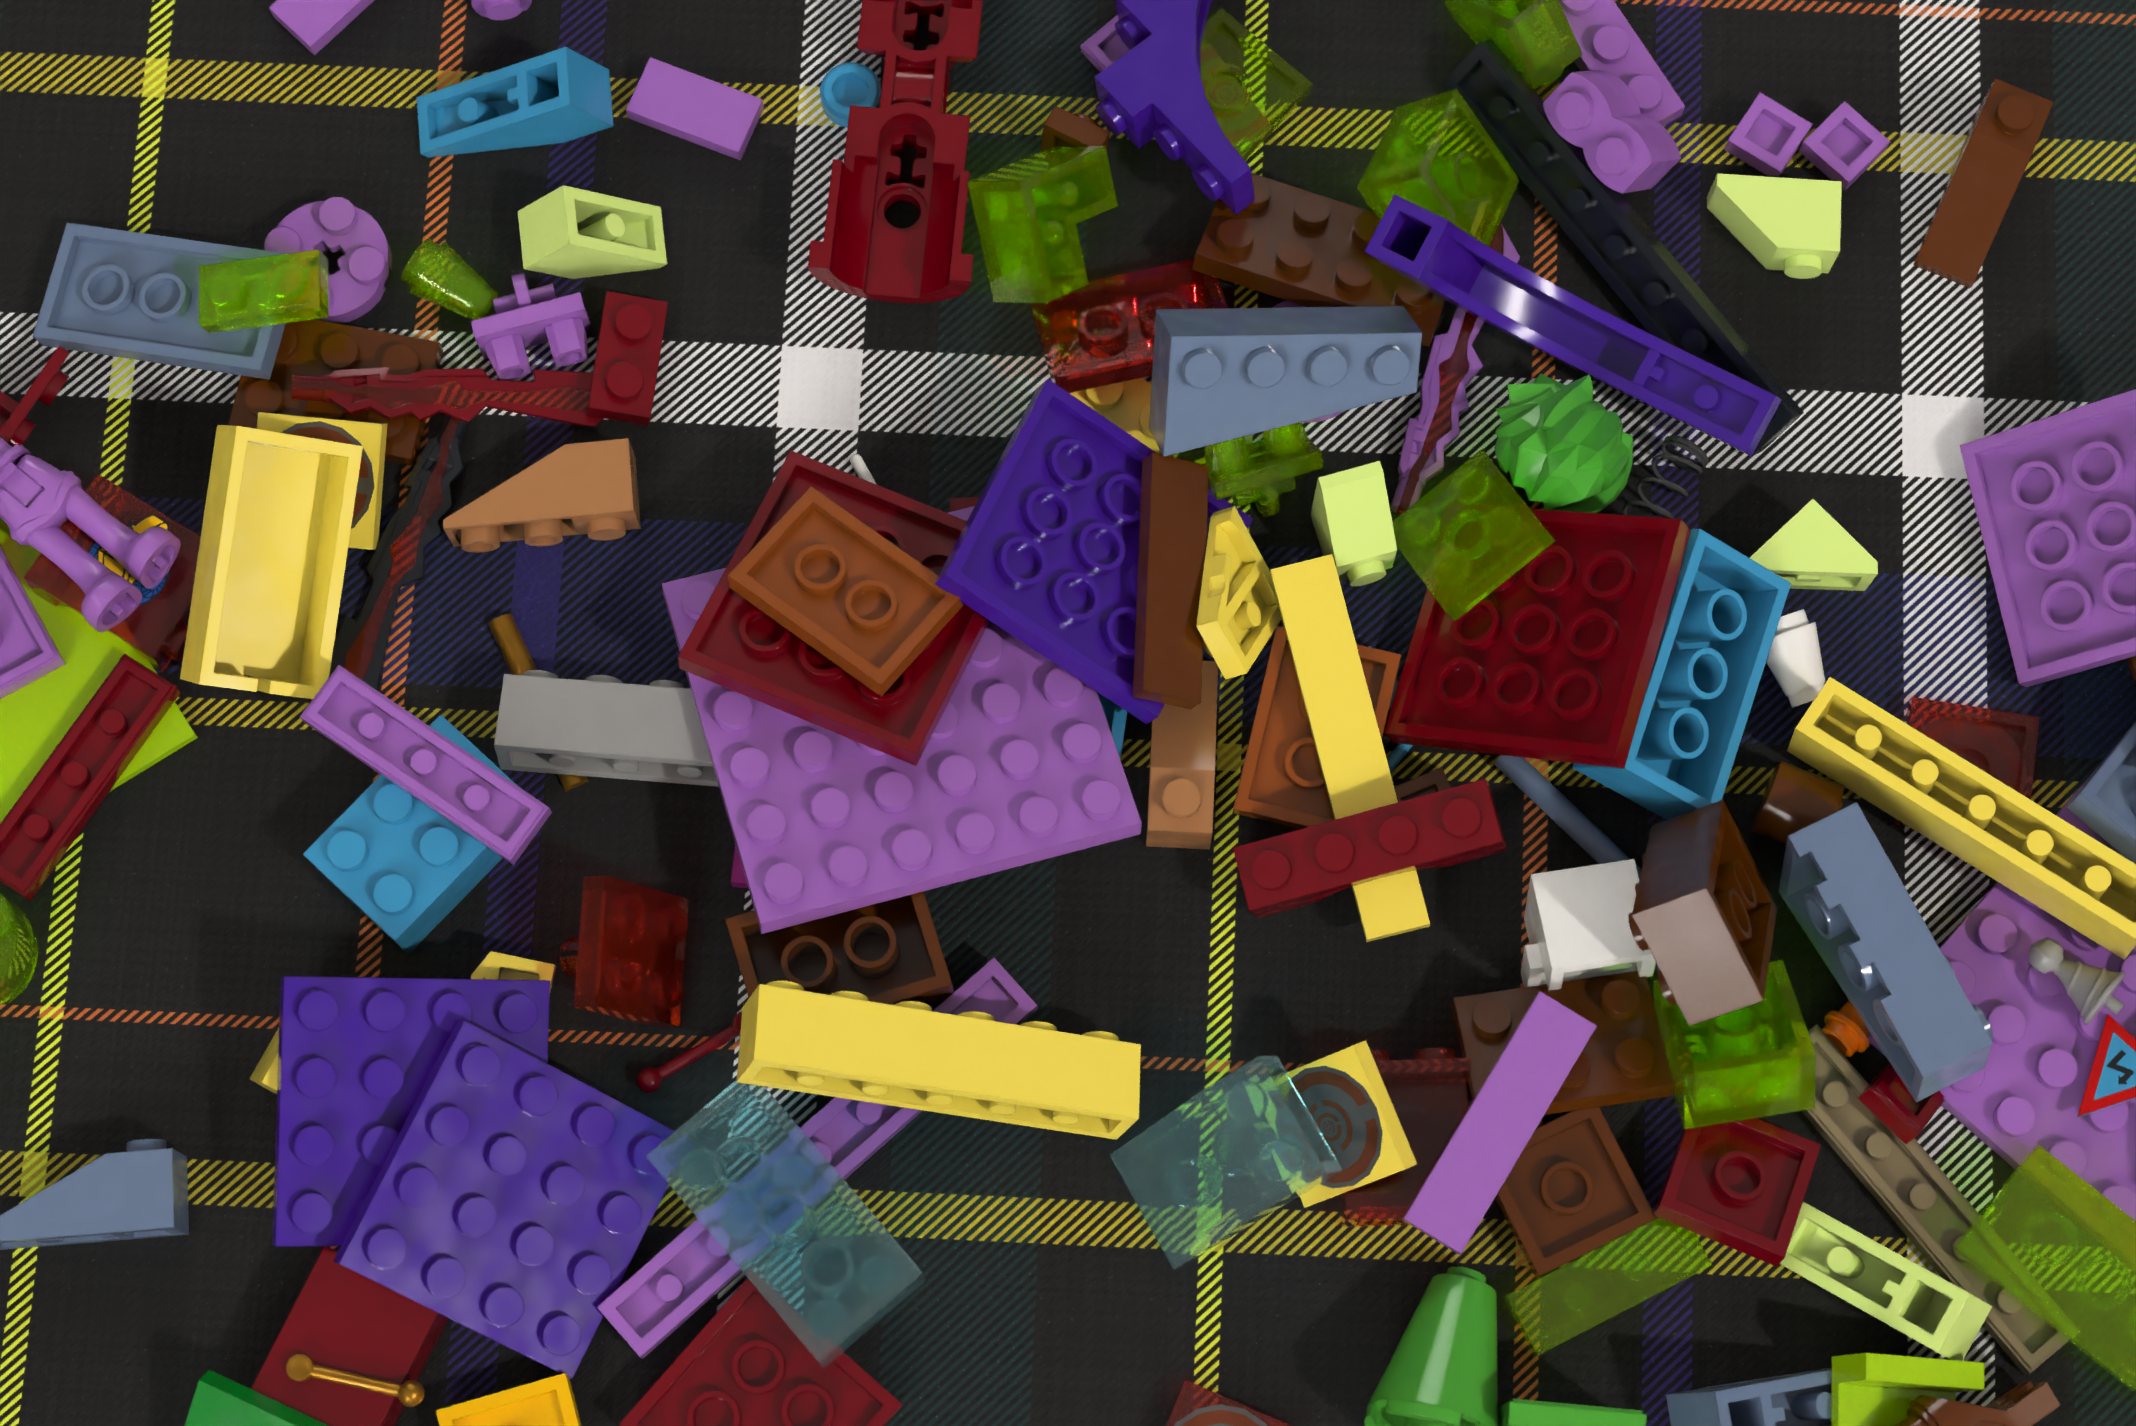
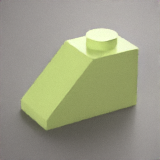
[1707,173,1842,279]
[518,185,667,279]
[1310,461,1397,586]

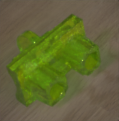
[1194,422,1324,517]

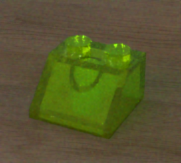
[1357,89,1519,247]

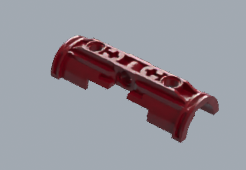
[808,0,983,303]

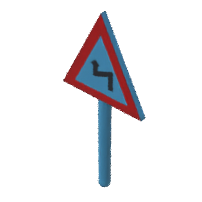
[2077,1014,2136,1118]

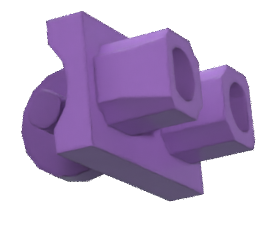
[471,272,592,381]

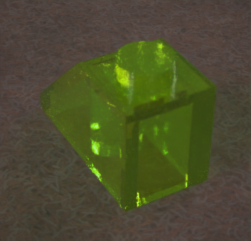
[1444,0,1583,89]

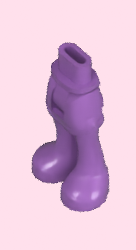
[0,437,181,632]

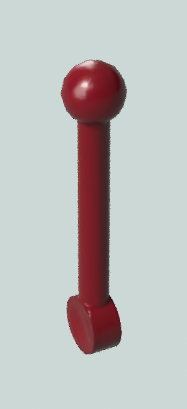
[637,1011,742,1093]

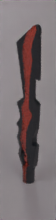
[309,404,471,704]

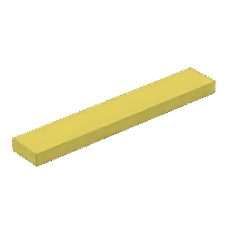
[1270,554,1430,942]

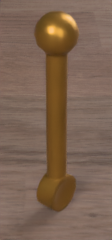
[286,1354,424,1407]

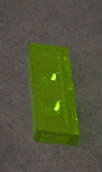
[1504,1218,1712,1357]

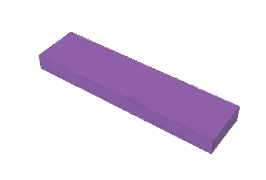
[300,665,552,865]
[1402,991,1597,1254]

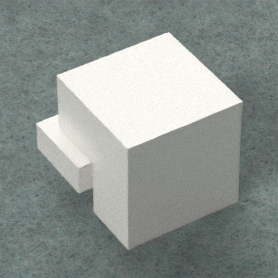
[1521,859,1656,991]

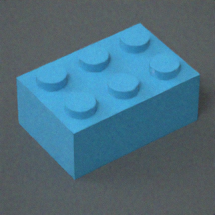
[303,714,519,955]

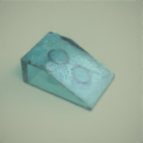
[1110,1056,1343,1269]

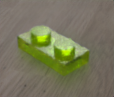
[199,249,329,333]

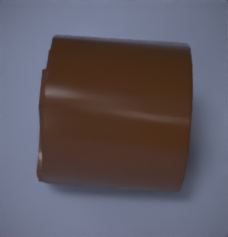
[1751,760,1844,845]

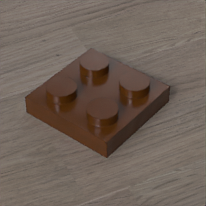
[1495,1107,1656,1279]

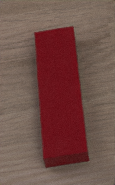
[0,653,181,901]

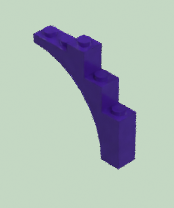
[1094,0,1255,215]

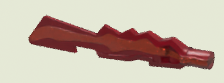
[291,367,604,428]

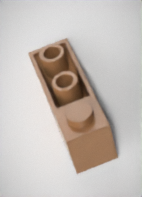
[443,438,641,553]

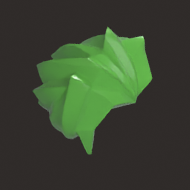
[1494,374,1633,513]

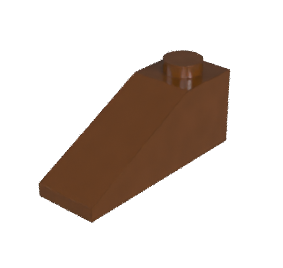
[1913,78,2053,289]

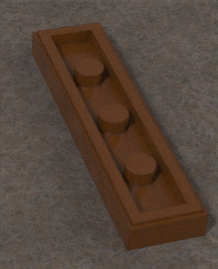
[1133,452,1209,709]

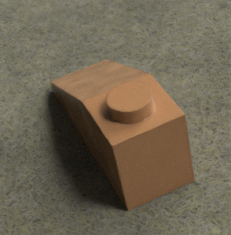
[1146,660,1218,850]

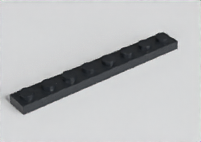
[1441,39,1804,456]

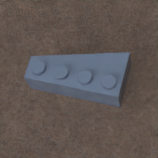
[1149,306,1422,457]
[1778,802,1993,1103]

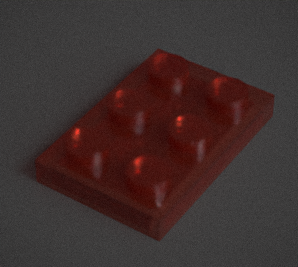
[1028,259,1228,393]

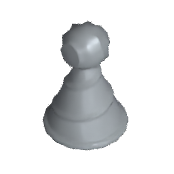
[2028,937,2126,1025]

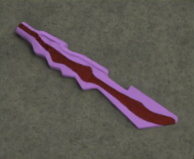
[1390,203,1520,517]

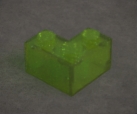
[967,146,1118,303]

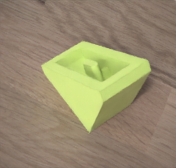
[1750,499,1878,591]

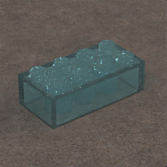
[646,1079,926,1368]

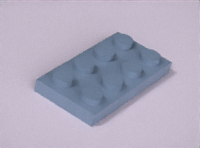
[32,223,303,380]

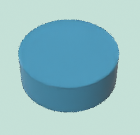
[820,62,881,128]

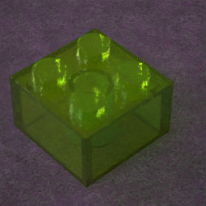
[1653,960,1816,1130]

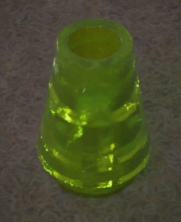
[401,238,498,320]

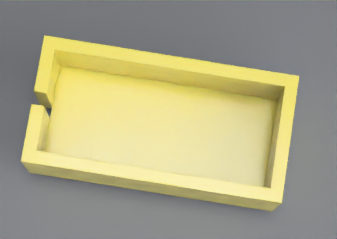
[180,425,363,699]

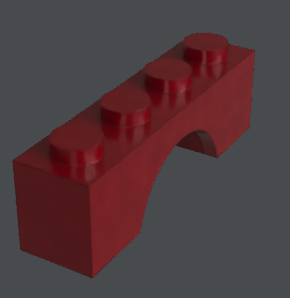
[1233,779,1508,918]

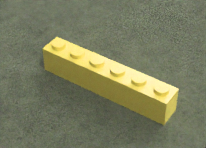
[1787,677,2136,960]
[737,981,1141,1140]

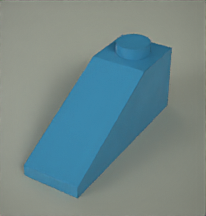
[417,47,614,158]

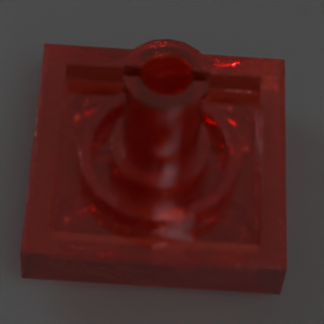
[559,875,689,1028]

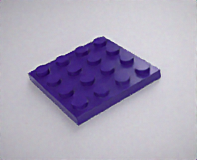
[934,379,1253,724]
[272,976,550,1246]
[333,1020,691,1379]

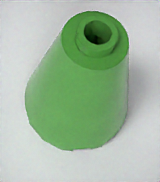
[1364,1267,1498,1426]

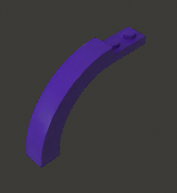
[1365,194,1781,457]

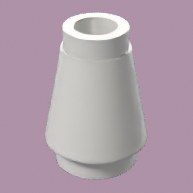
[1766,609,1826,708]

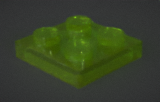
[1393,449,1555,621]

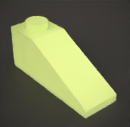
[1780,1202,1992,1361]

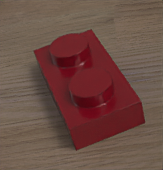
[587,291,668,426]

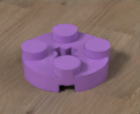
[264,197,393,324]

